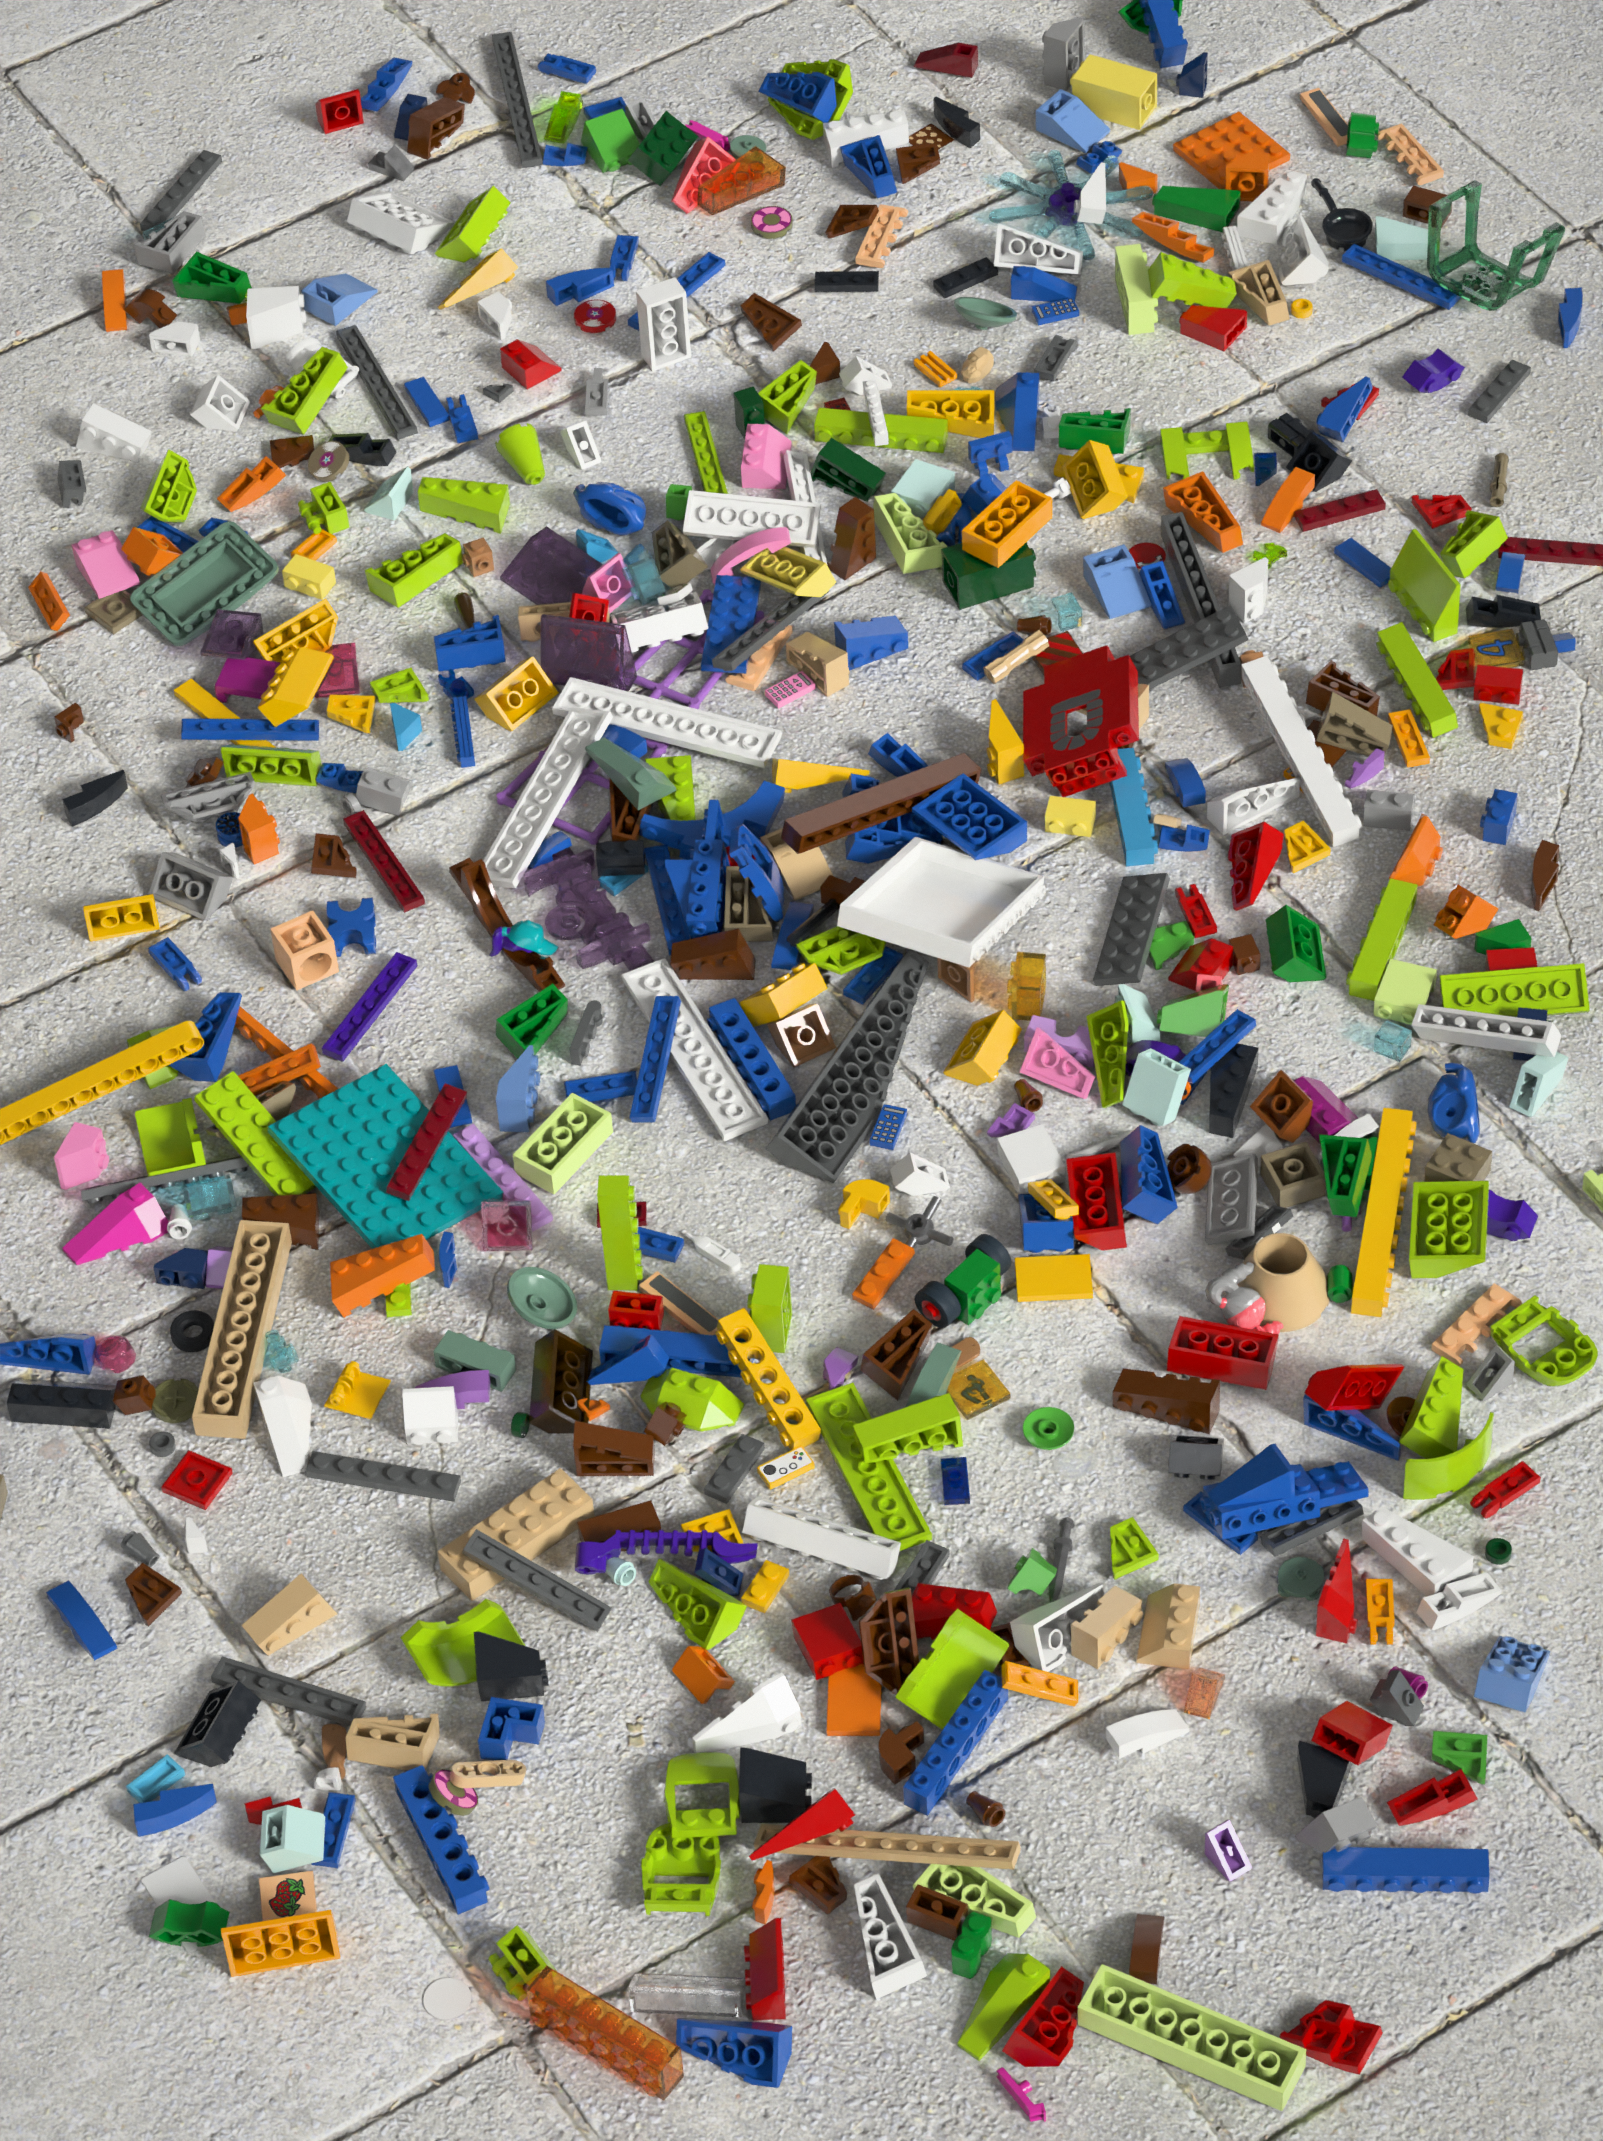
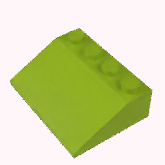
[1388,529,1461,642]
[1409,1181,1489,1279]

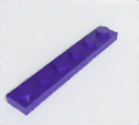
[322,952,418,1062]

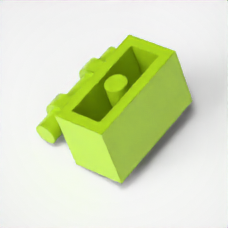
[298,482,350,534]
[488,1925,559,2001]

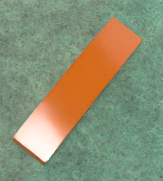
[1132,212,1214,263]

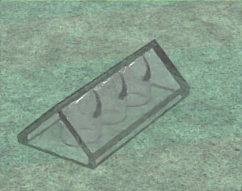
[629,1973,745,2017]

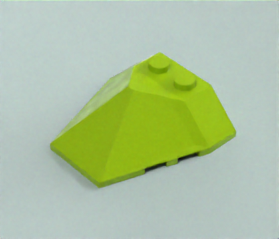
[768,59,853,140]

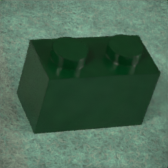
[733,386,765,440]

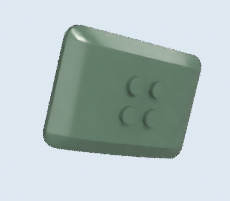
[130,521,279,646]

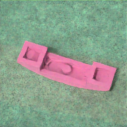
[710,527,791,585]

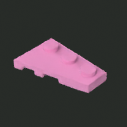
[1020,1027,1095,1099]

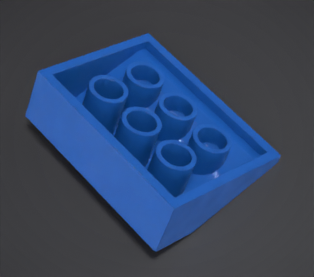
[912,773,1027,860]

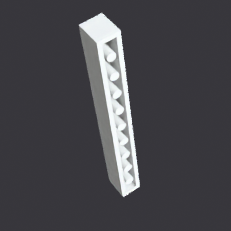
[1241,656,1362,847]

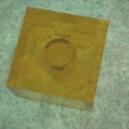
[1007,952,1046,1021]

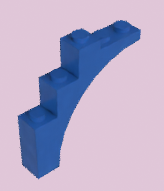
[639,780,786,860]

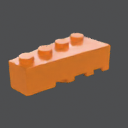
[1163,471,1243,553]

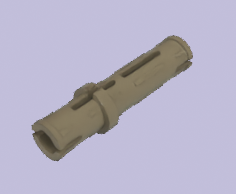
[1490,453,1509,507]

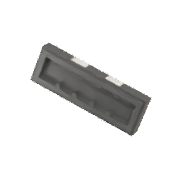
[1225,1205,1293,1260]

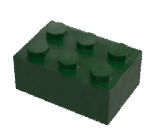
[627,111,699,186]

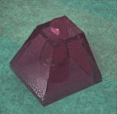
[315,643,360,698]
[481,1199,533,1251]

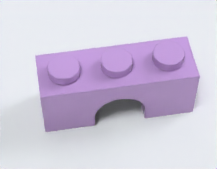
[1024,1015,1095,1068]

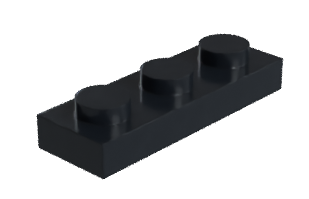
[933,257,998,298]
[814,271,879,292]

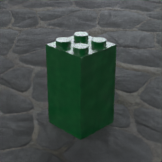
[941,542,1036,610]

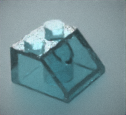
[622,544,666,605]
[181,1174,237,1220]

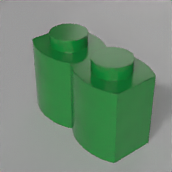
[1346,112,1379,159]
[951,1912,992,1979]

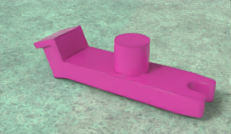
[685,120,730,152]
[996,2067,1046,2122]

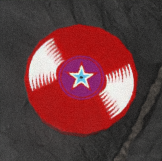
[574,299,616,333]

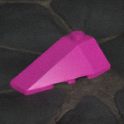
[62,1182,168,1265]

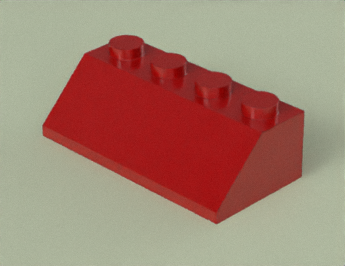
[1066,1152,1127,1251]
[1167,1316,1279,1390]
[1304,1364,1404,1411]

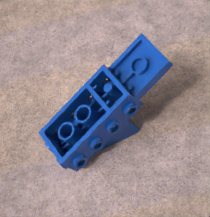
[665,800,730,939]
[1200,1444,1369,1540]

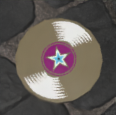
[308,441,349,482]

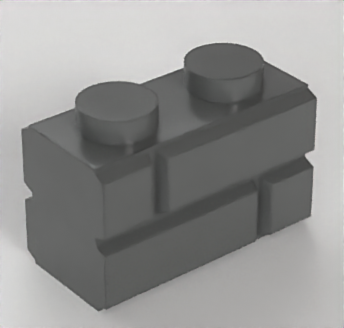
[1516,619,1558,670]

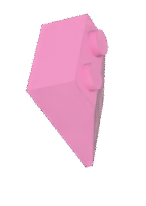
[71,530,140,599]

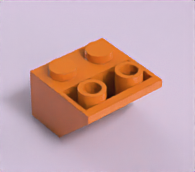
[238,793,280,865]
[1433,884,1498,939]

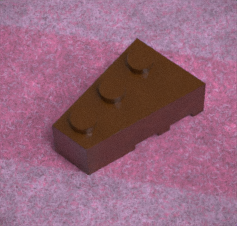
[407,97,465,160]
[827,497,876,580]
[609,778,653,842]
[670,928,756,980]
[242,1193,320,1250]
[860,1309,932,1401]

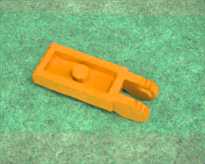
[1366,1579,1395,1645]

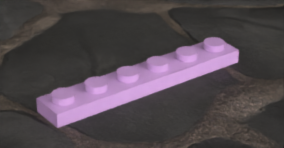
[453,1124,553,1232]

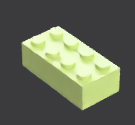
[1115,244,1158,335]
[513,1093,613,1194]

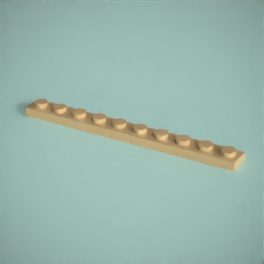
[754,1824,1021,1870]

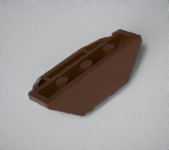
[859,1588,919,1695]

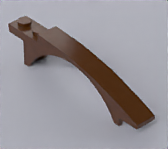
[449,858,565,992]

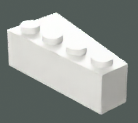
[1237,170,1307,245]

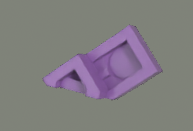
[1345,748,1384,789]
[987,1103,1035,1137]
[823,1347,859,1391]

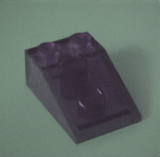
[200,609,263,660]

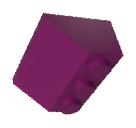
[1294,1076,1358,1145]

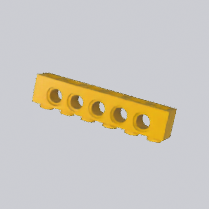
[715,1307,821,1450]

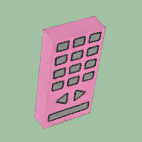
[765,671,816,709]

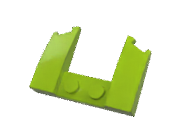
[1160,422,1254,480]

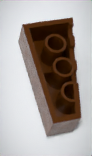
[1113,1368,1220,1435]

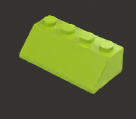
[434,185,511,263]
[221,744,322,786]

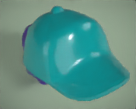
[489,920,558,957]

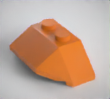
[1389,814,1443,887]

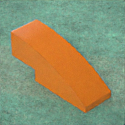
[102,269,127,332]
[217,456,286,512]
[1261,467,1315,533]

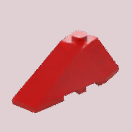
[1228,822,1284,911]
[1316,1538,1358,1644]
[749,1788,855,1861]
[1002,1966,1084,2067]

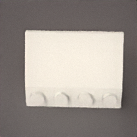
[347,192,454,254]
[610,592,708,653]

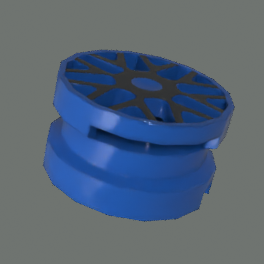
[216,812,243,848]

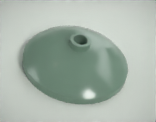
[954,297,1017,330]
[507,1267,577,1329]

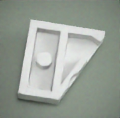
[1233,1124,1284,1173]

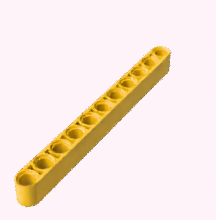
[0,1021,204,1145]

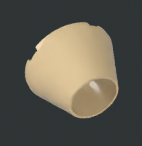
[1238,1233,1330,1332]

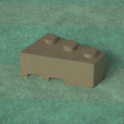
[1316,692,1393,756]

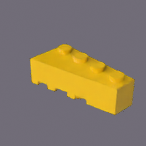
[907,390,994,438]

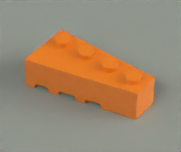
[330,1234,435,1317]

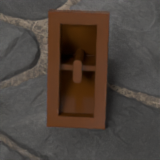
[810,342,840,385]

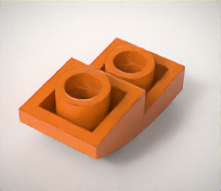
[752,1860,775,1924]

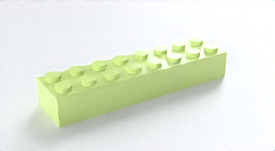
[1078,1964,1306,2111]

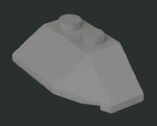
[161,772,255,822]

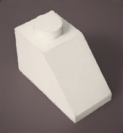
[477,291,512,340]
[149,321,200,357]
[839,356,892,395]
[560,421,602,470]
[890,1153,950,1196]

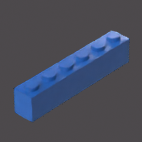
[599,1325,754,1378]
[1322,1847,1490,1894]

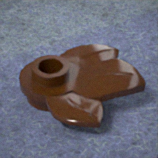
[436,73,475,104]

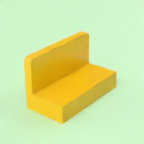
[922,489,962,537]

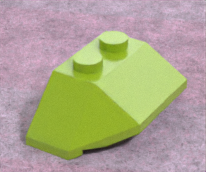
[140,449,197,522]
[796,926,886,975]
[640,1368,744,1432]

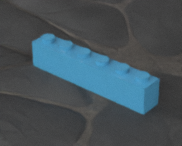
[1109,748,1158,867]

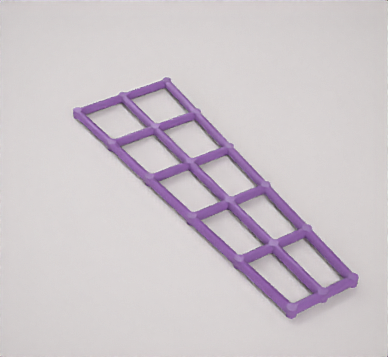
[496,589,764,845]

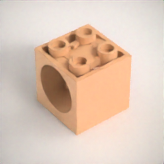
[270,910,339,991]

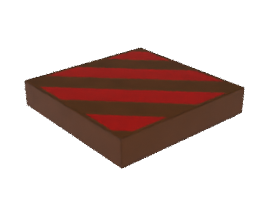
[1032,631,1083,675]

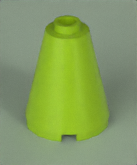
[495,423,545,485]

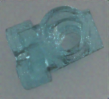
[265,1330,299,1373]

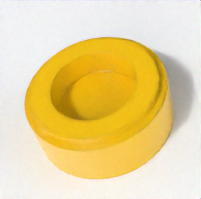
[1291,298,1313,318]

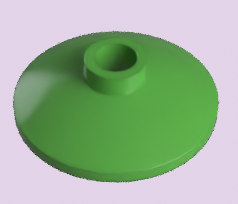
[1023,1407,1074,1450]

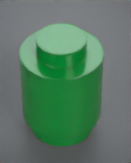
[1327,1265,1353,1303]

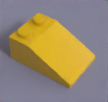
[986,699,1024,784]

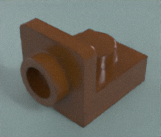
[54,703,84,743]

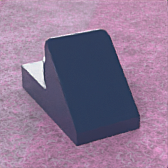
[694,1548,744,1596]

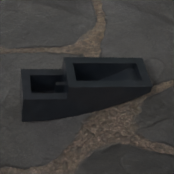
[933,97,980,148]
[329,433,396,466]
[1466,595,1541,628]
[62,770,128,827]

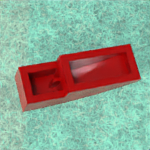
[1387,1769,1478,1826]

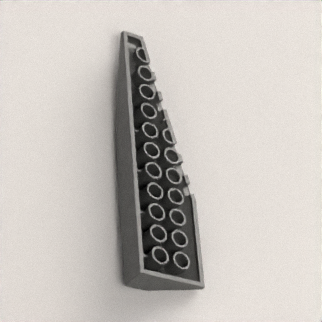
[766,949,929,1183]

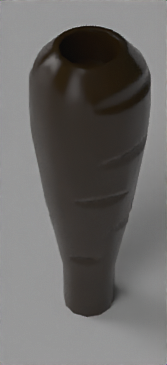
[454,592,475,629]

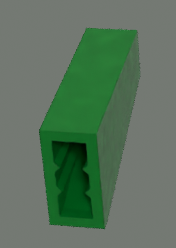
[1152,186,1241,233]

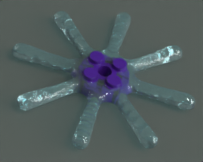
[989,150,1153,260]

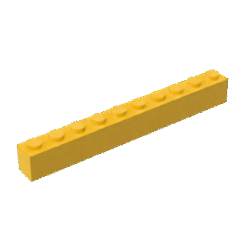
[1351,1107,1417,1317]

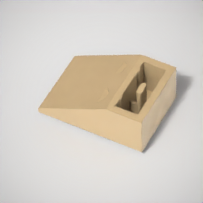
[760,828,833,901]

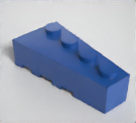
[1139,0,1188,68]
[1120,1125,1178,1224]

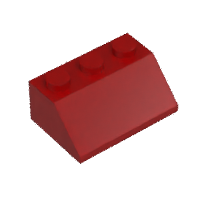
[744,1918,786,2021]

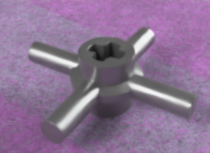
[886,1196,953,1248]

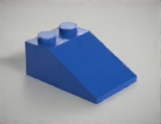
[1018,1192,1074,1253]

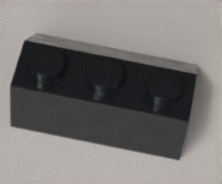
[174,1681,261,1767]

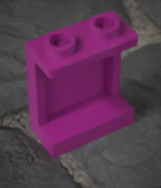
[215,655,280,703]

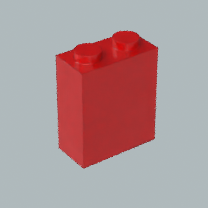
[791,1603,864,1680]
[1311,1701,1393,1766]

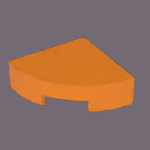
[577,1398,610,1421]

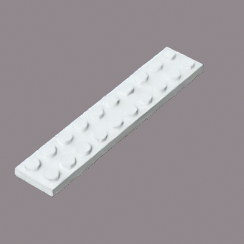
[552,677,782,768]
[483,708,613,889]
[622,958,768,1141]

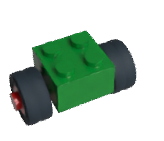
[914,1234,1012,1328]

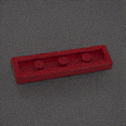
[1295,489,1386,532]

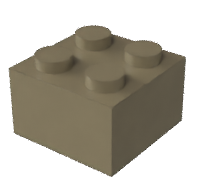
[1424,1133,1492,1182]
[1260,1142,1326,1208]

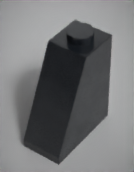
[1297,1740,1351,1818]

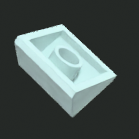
[364,467,414,520]

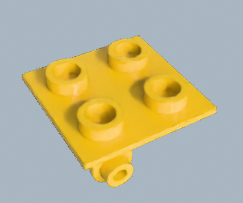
[324,1361,391,1420]

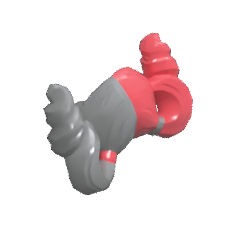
[1205,1262,1283,1334]

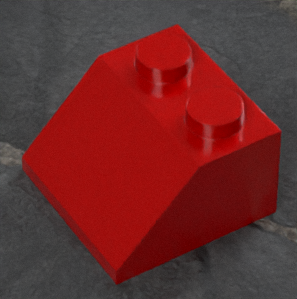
[315,89,364,134]
[500,339,562,390]
[1168,938,1233,991]

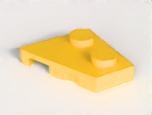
[327,695,375,733]
[1479,702,1523,749]
[1284,820,1331,873]
[681,1509,744,1552]

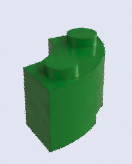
[149,1899,230,1947]

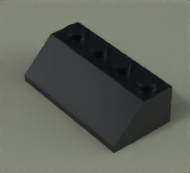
[6,1379,116,1429]

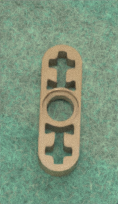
[449,1760,526,1788]

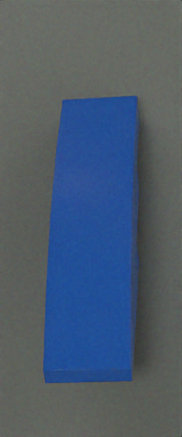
[361,57,412,112]
[771,902,814,970]
[46,1580,118,1661]

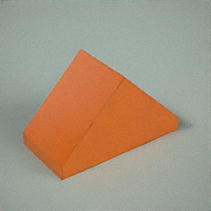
[1119,162,1158,199]

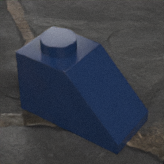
[1176,52,1208,98]
[394,94,428,141]

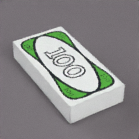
[657,583,693,605]

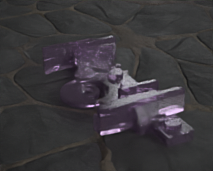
[523,847,654,971]

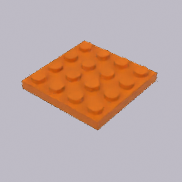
[1173,112,1290,189]

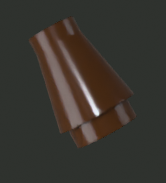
[1017,615,1052,635]
[1014,1079,1043,1112]
[966,1791,1005,1827]

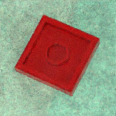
[161,1450,233,1510]

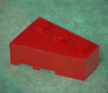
[912,1583,997,1640]

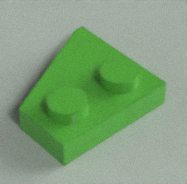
[1149,921,1194,970]
[1432,1731,1488,1784]

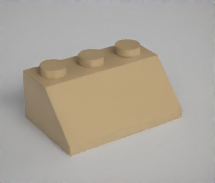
[1137,1583,1200,1669]

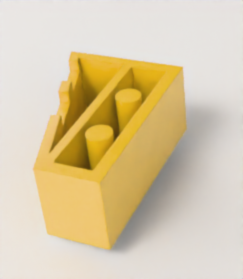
[739,963,827,1027]

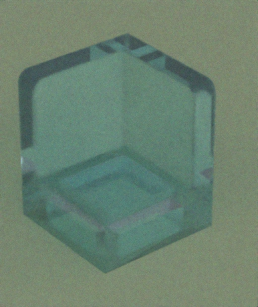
[1052,592,1082,632]
[1374,1021,1412,1062]

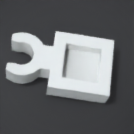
[1042,406,1062,439]

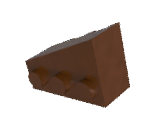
[1306,660,1380,716]
[573,1421,655,1476]

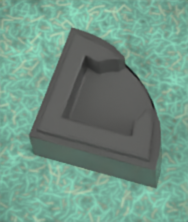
[483,383,514,403]

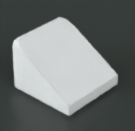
[220,843,239,879]
[185,1517,208,1554]

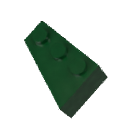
[811,437,886,502]

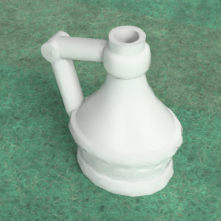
[285,337,359,398]

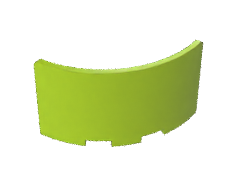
[135,1098,206,1177]
[1403,1412,1494,1500]
[400,1598,526,1686]
[895,1609,1009,1730]

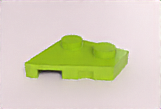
[369,667,429,703]
[1110,1517,1159,1580]

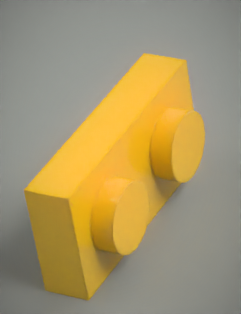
[741,1560,789,1613]

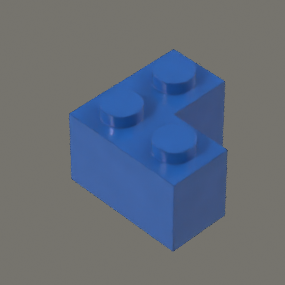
[478,1697,545,1761]

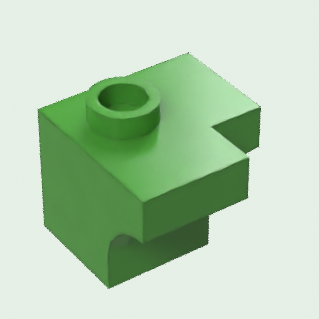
[666,484,692,521]
[1007,1548,1057,1596]

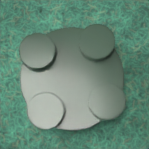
[730,135,766,164]
[1278,1557,1324,1601]

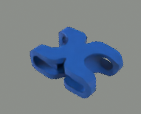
[327,897,376,957]

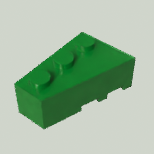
[172,252,252,304]
[1059,408,1131,454]
[496,984,568,1059]
[1319,1134,1372,1217]

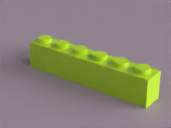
[814,408,948,453]
[1376,622,1458,738]
[1346,878,1418,1001]
[597,1175,643,1291]

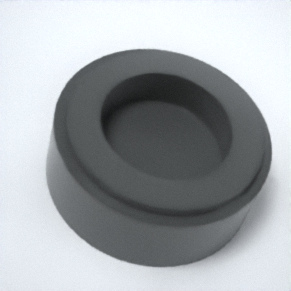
[149,1431,176,1457]

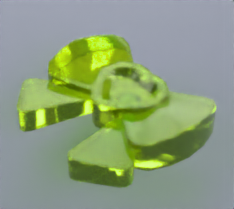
[1253,543,1288,569]

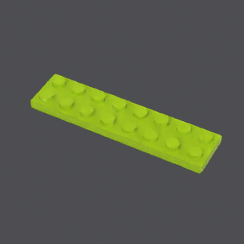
[806,1383,932,1551]

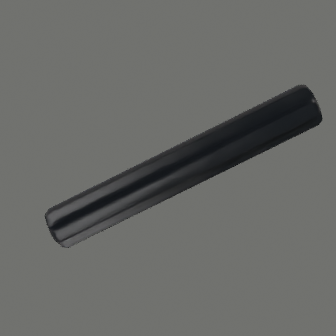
[786,899,840,947]

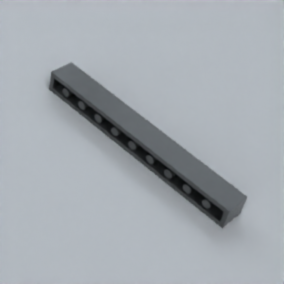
[1161,512,1241,688]

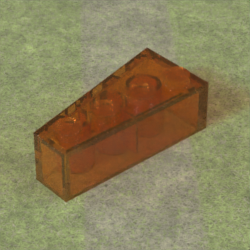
[697,146,786,216]

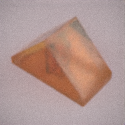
[1184,1668,1225,1719]

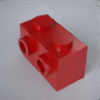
[608,1291,664,1330]

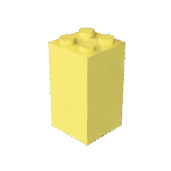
[1070,54,1157,130]

